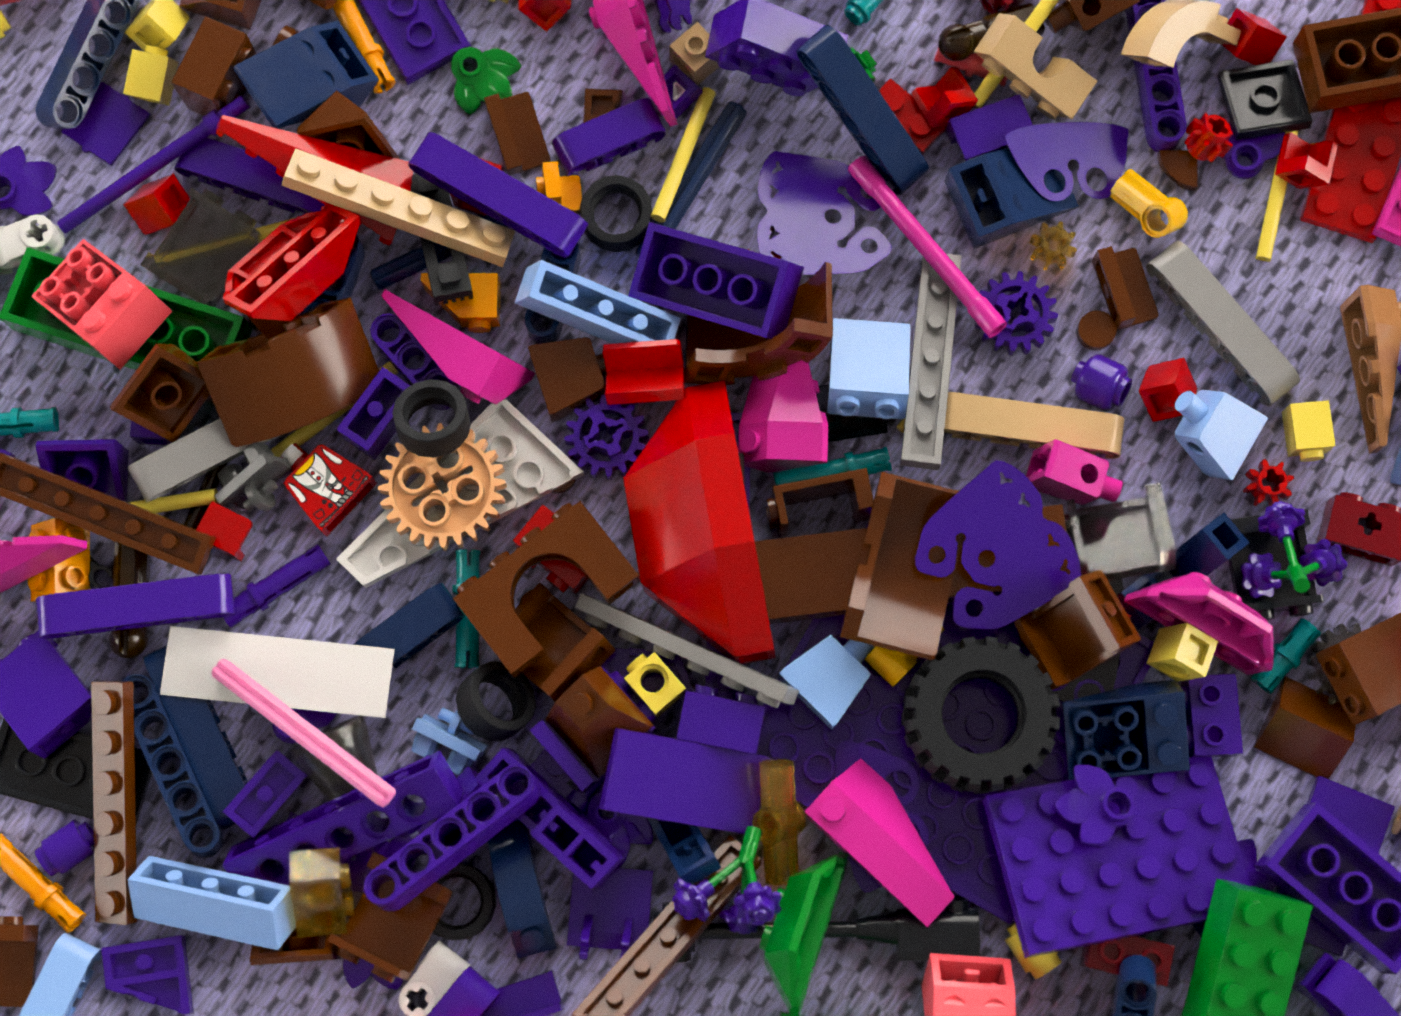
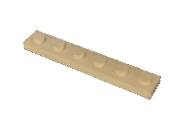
[281,148,515,267]

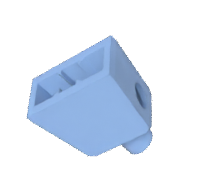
[1175,390,1268,480]
[778,635,875,730]

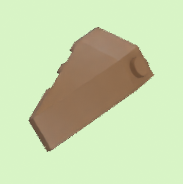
[1340,285,1401,454]

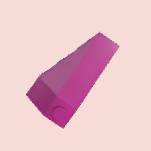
[589,0,677,127]
[381,289,535,405]
[0,535,87,593]
[804,758,955,928]

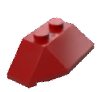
[223,203,361,321]

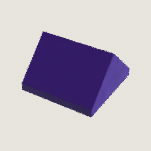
[35,439,129,502]

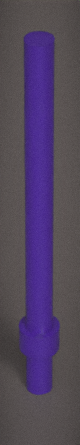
[57,95,251,234]

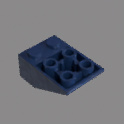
[233,21,379,129]
[944,148,1079,249]
[1062,680,1190,780]

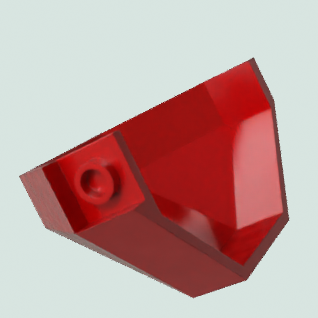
[623,380,776,664]

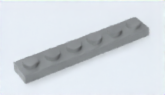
[900,254,962,470]
[575,593,800,708]

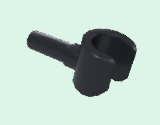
[89,556,113,588]

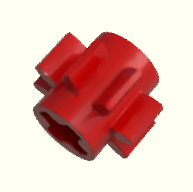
[1184,113,1233,162]
[1243,459,1294,507]

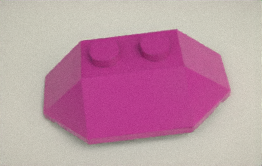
[1124,572,1274,675]

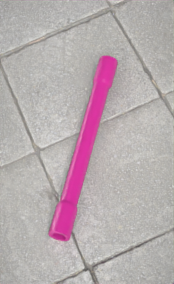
[848,156,1007,338]

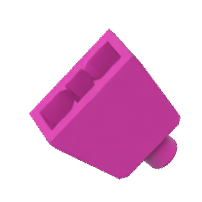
[1026,439,1122,505]

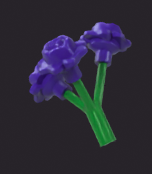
[1241,501,1348,598]
[672,826,782,934]

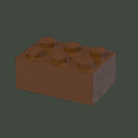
[1292,8,1401,113]

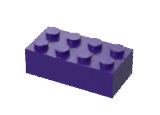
[628,222,804,339]
[1254,802,1401,974]

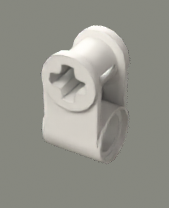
[0,214,65,275]
[399,940,471,1016]

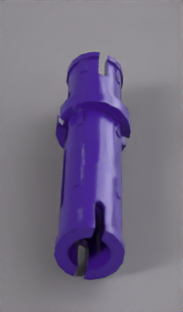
[223,544,331,628]

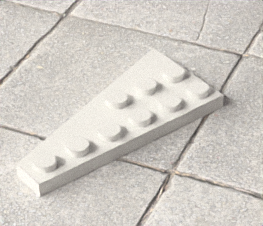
[336,398,584,588]

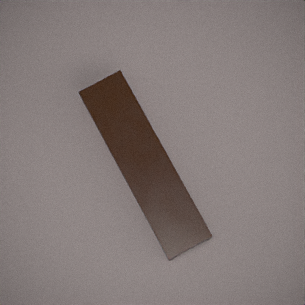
[755,504,1070,624]

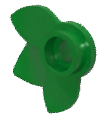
[451,47,521,115]

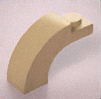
[1121,0,1241,68]

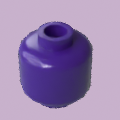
[1071,354,1132,411]

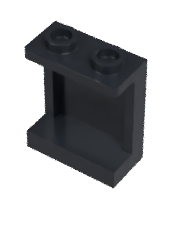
[1228,509,1324,620]

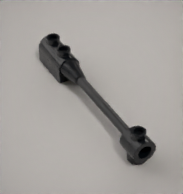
[654,898,980,963]

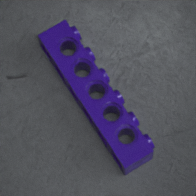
[222,751,464,885]

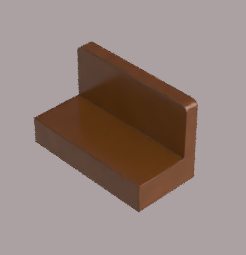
[484,92,551,176]
[1092,246,1159,330]

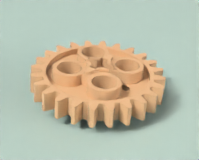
[378,423,507,551]

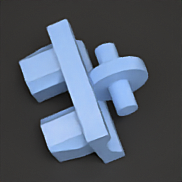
[411,707,488,775]

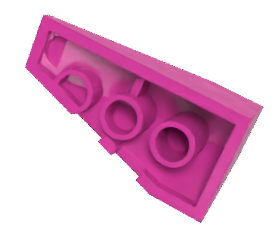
[738,360,828,473]

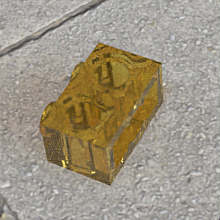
[289,847,354,938]

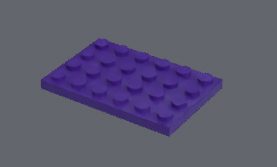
[983,757,1251,958]

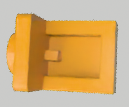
[535,161,582,213]

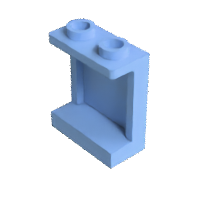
[827,318,910,419]

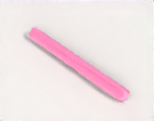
[212,659,396,807]

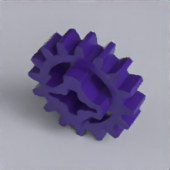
[974,271,1058,356]
[564,395,649,480]

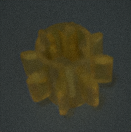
[1029,221,1077,270]

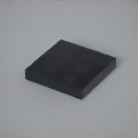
[1218,59,1313,140]

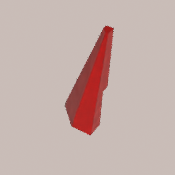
[215,115,413,246]

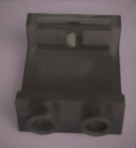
[140,188,262,307]
[1064,483,1176,581]

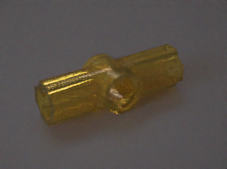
[752,759,806,886]

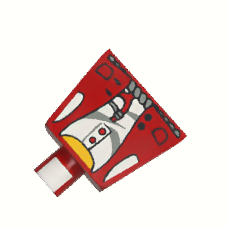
[280,443,377,537]

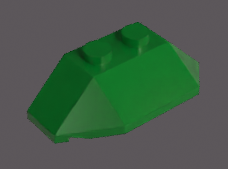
[759,852,848,1016]

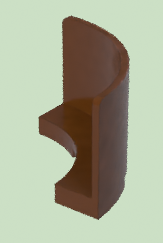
[685,262,833,385]
[197,298,379,447]
[840,471,964,660]

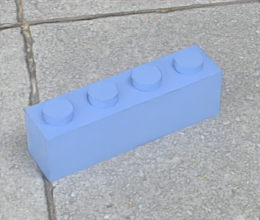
[515,260,681,344]
[128,856,297,950]

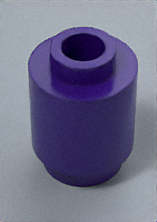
[34,819,94,876]

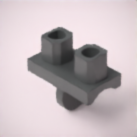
[214,442,292,512]

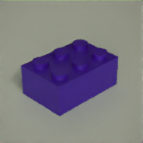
[705,0,848,96]

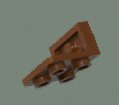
[0,916,39,1007]

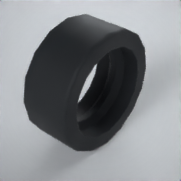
[580,175,653,252]
[392,379,471,458]
[456,661,536,742]
[433,863,496,940]

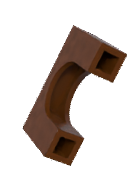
[453,501,640,678]

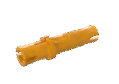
[332,0,396,93]
[0,833,87,933]

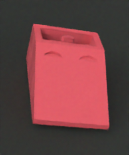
[31,239,172,370]
[921,953,1016,1016]

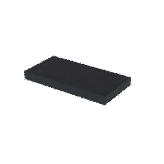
[0,718,152,824]

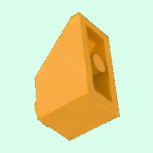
[421,273,501,333]

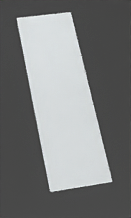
[160,626,395,718]

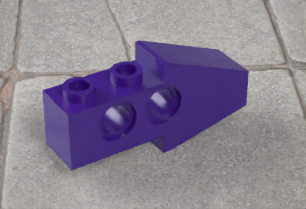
[475,748,625,889]

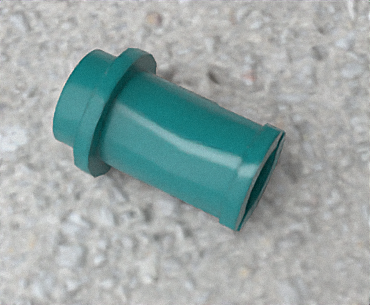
[844,0,883,26]

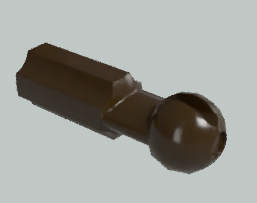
[938,3,1045,61]
[108,542,151,658]

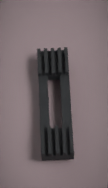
[411,174,473,306]

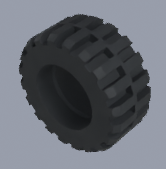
[901,636,1060,794]

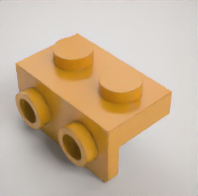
[28,518,90,602]

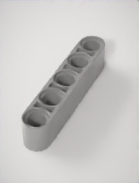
[1146,240,1300,407]
[127,418,278,502]

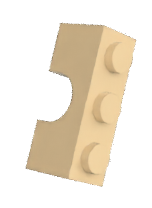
[974,13,1097,120]

